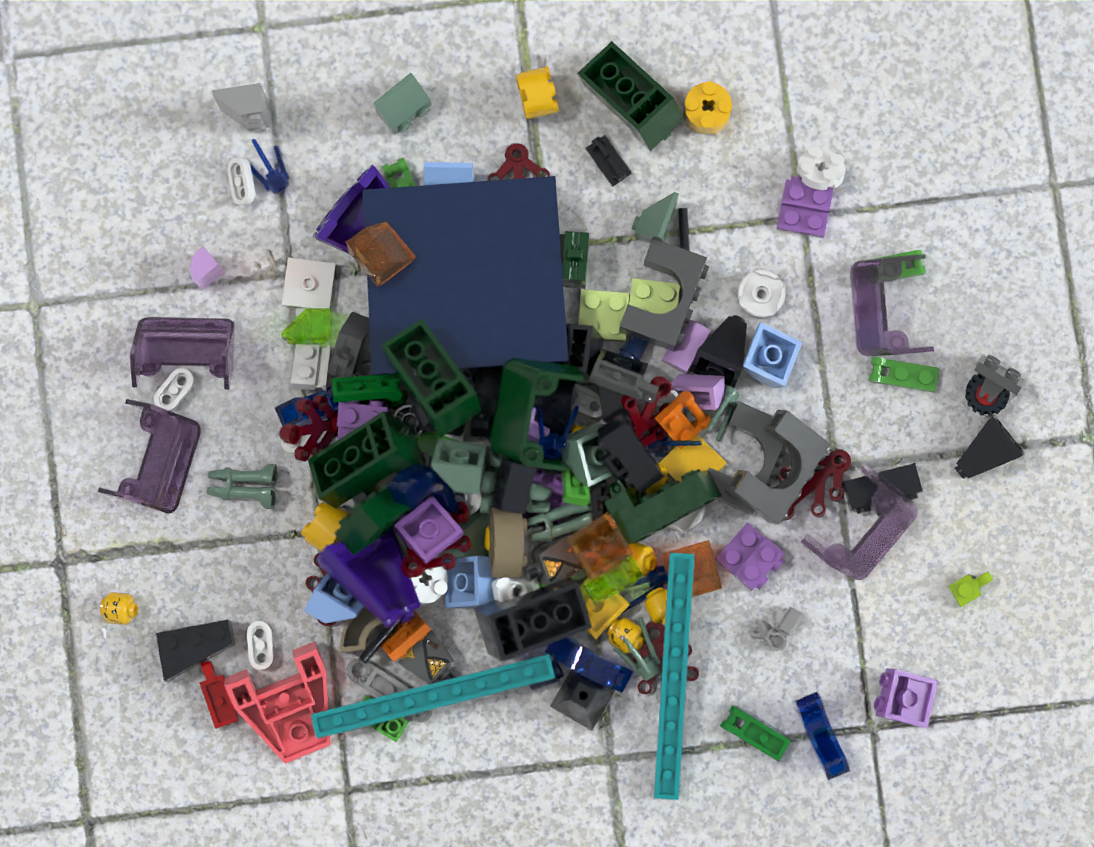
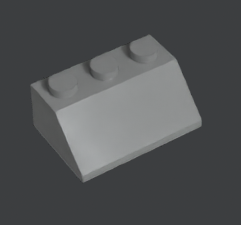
[212,83,272,133]

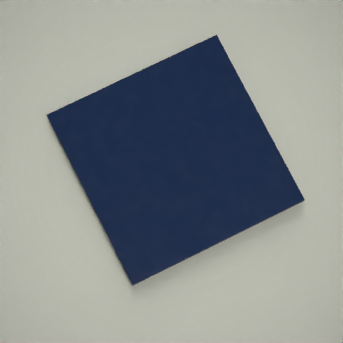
[363,176,569,376]

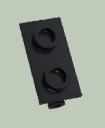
[585,135,632,187]

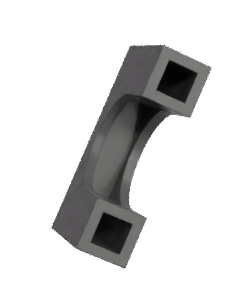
[619,238,710,351]
[708,401,784,515]
[725,409,831,525]

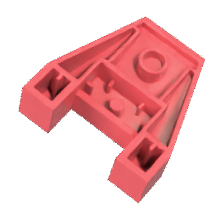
[224,641,330,763]

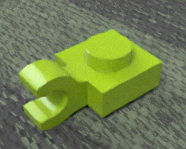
[948,571,994,607]

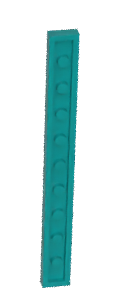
[654,552,695,800]
[311,654,556,739]

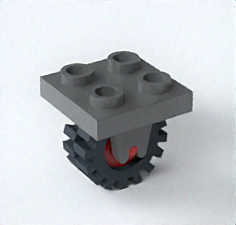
[965,354,1024,416]

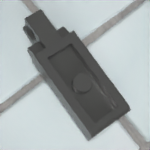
[589,359,659,403]

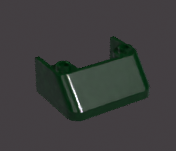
[489,358,584,471]

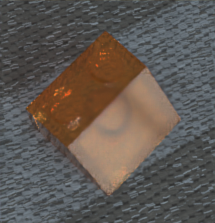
[346,221,416,287]
[566,512,634,580]
[661,540,722,597]

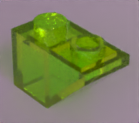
[281,308,332,345]
[582,554,642,605]

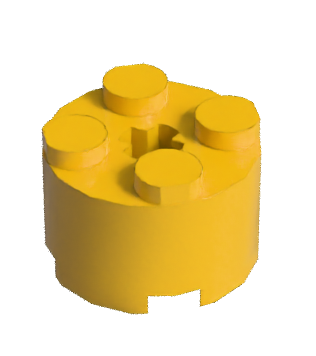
[515,66,559,119]
[684,81,732,134]
[301,502,352,552]

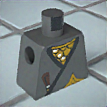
[523,533,585,585]
[398,630,457,684]

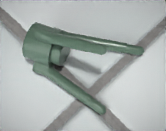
[691,384,740,442]
[614,617,661,681]

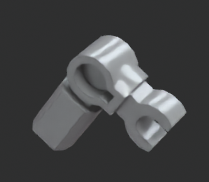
[749,607,804,652]

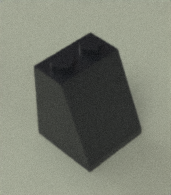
[597,349,648,423]

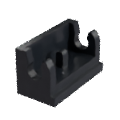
[491,457,536,514]

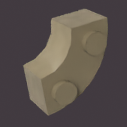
[488,508,527,578]
[340,607,384,654]

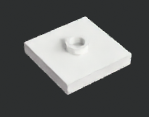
[282,257,336,312]

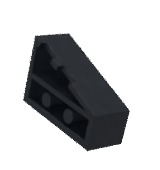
[156,619,235,682]

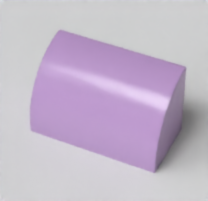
[190,246,224,290]
[661,320,711,374]
[671,374,725,410]

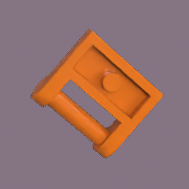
[654,391,712,449]
[381,611,431,662]

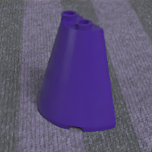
[313,165,389,262]
[317,530,421,628]

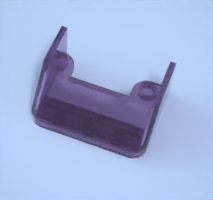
[850,254,934,356]
[130,317,235,390]
[98,399,201,514]
[801,463,918,580]

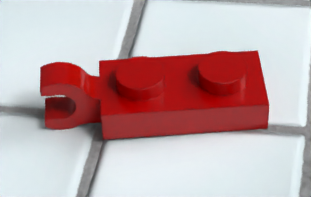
[199,661,239,729]

